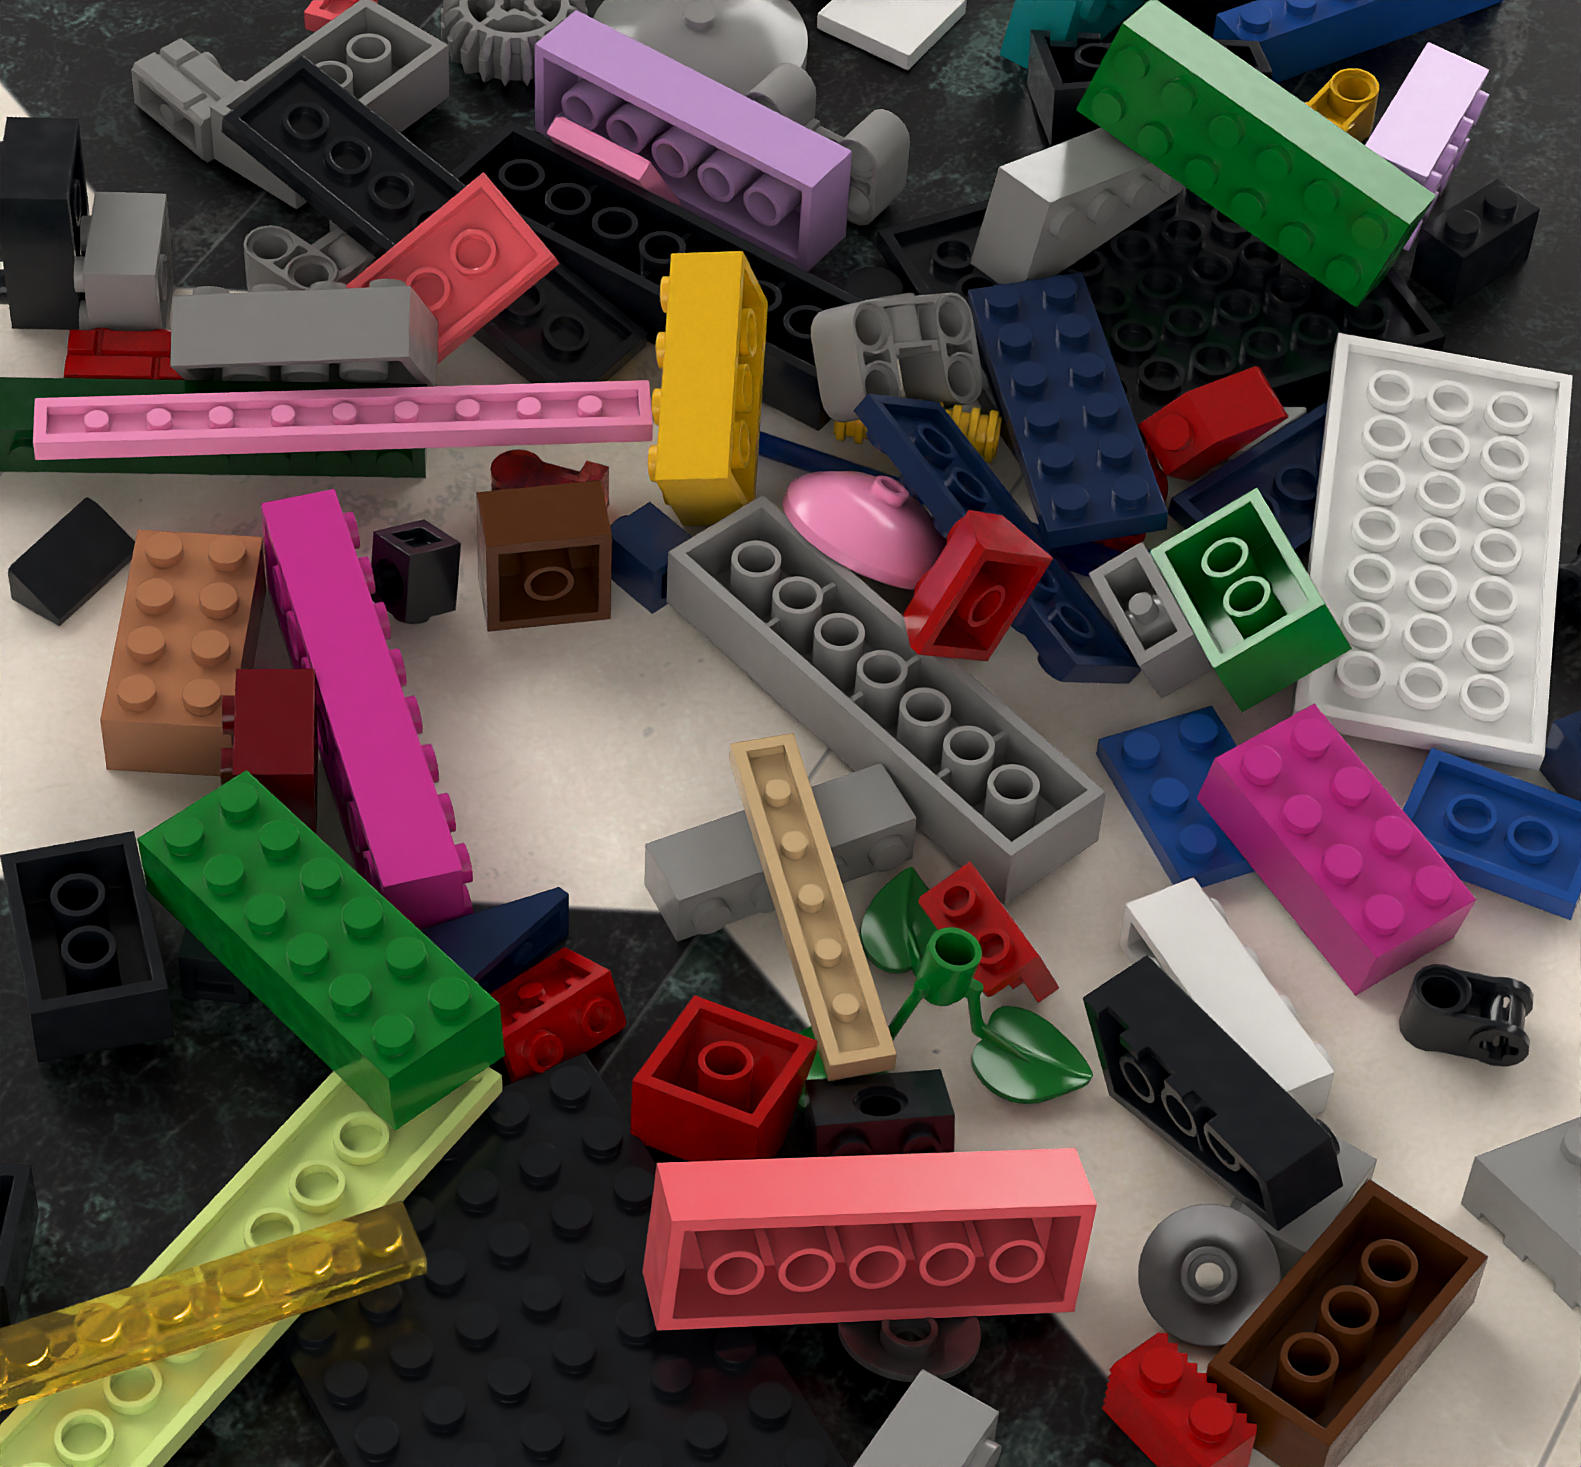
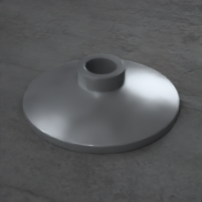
[1138,1204,1280,1347]
[838,1315,981,1383]

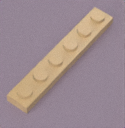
[729,733,897,1081]

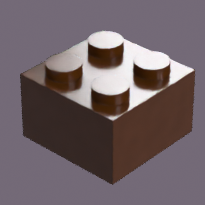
[476,480,612,632]

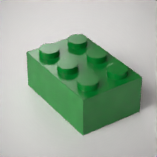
[1150,488,1352,713]

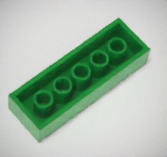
[1076,0,1437,308]
[137,770,505,1131]

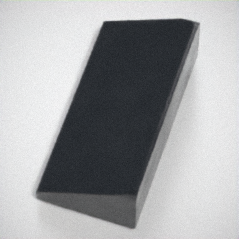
[8,497,135,626]

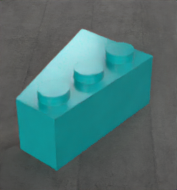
[999,0,1146,70]

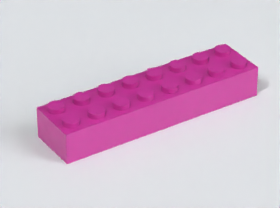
[261,489,473,930]

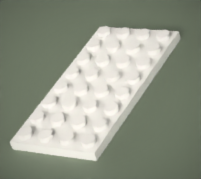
[1290,333,1572,771]

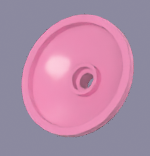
[782,471,947,590]

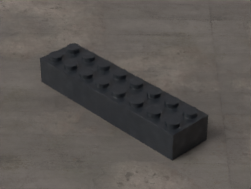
[450,120,863,431]

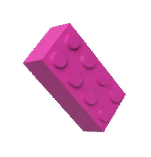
[1197,704,1477,996]

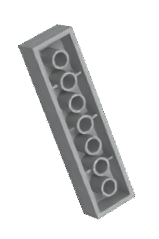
[666,495,1106,905]

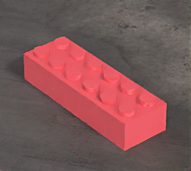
[643,1148,1097,1331]

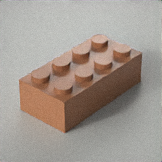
[100,529,267,776]

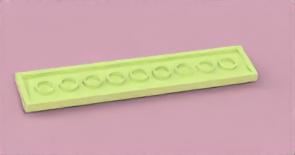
[0,1067,502,1467]

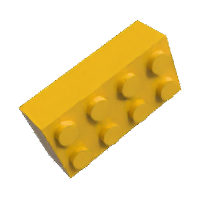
[647,251,768,526]

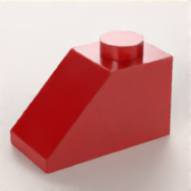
[1138,366,1289,482]

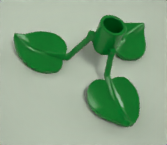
[797,867,1093,1113]

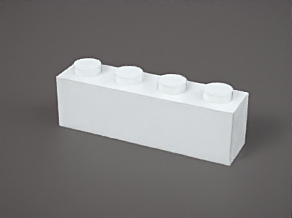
[1119,877,1334,1116]

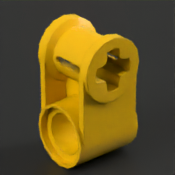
[1305,68,1379,142]

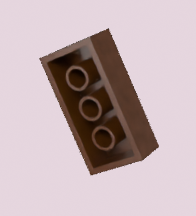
[1206,1179,1489,1467]

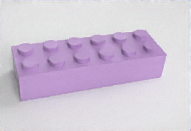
[535,10,852,272]

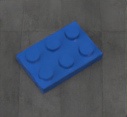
[1096,706,1255,888]
[1403,747,1581,920]

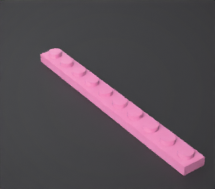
[33,380,653,460]

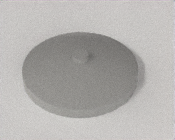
[593,0,808,96]

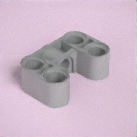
[745,62,910,226]
[243,220,377,292]
[811,292,983,423]

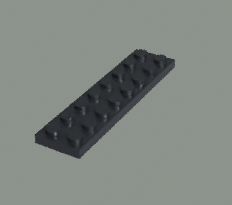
[221,55,649,384]

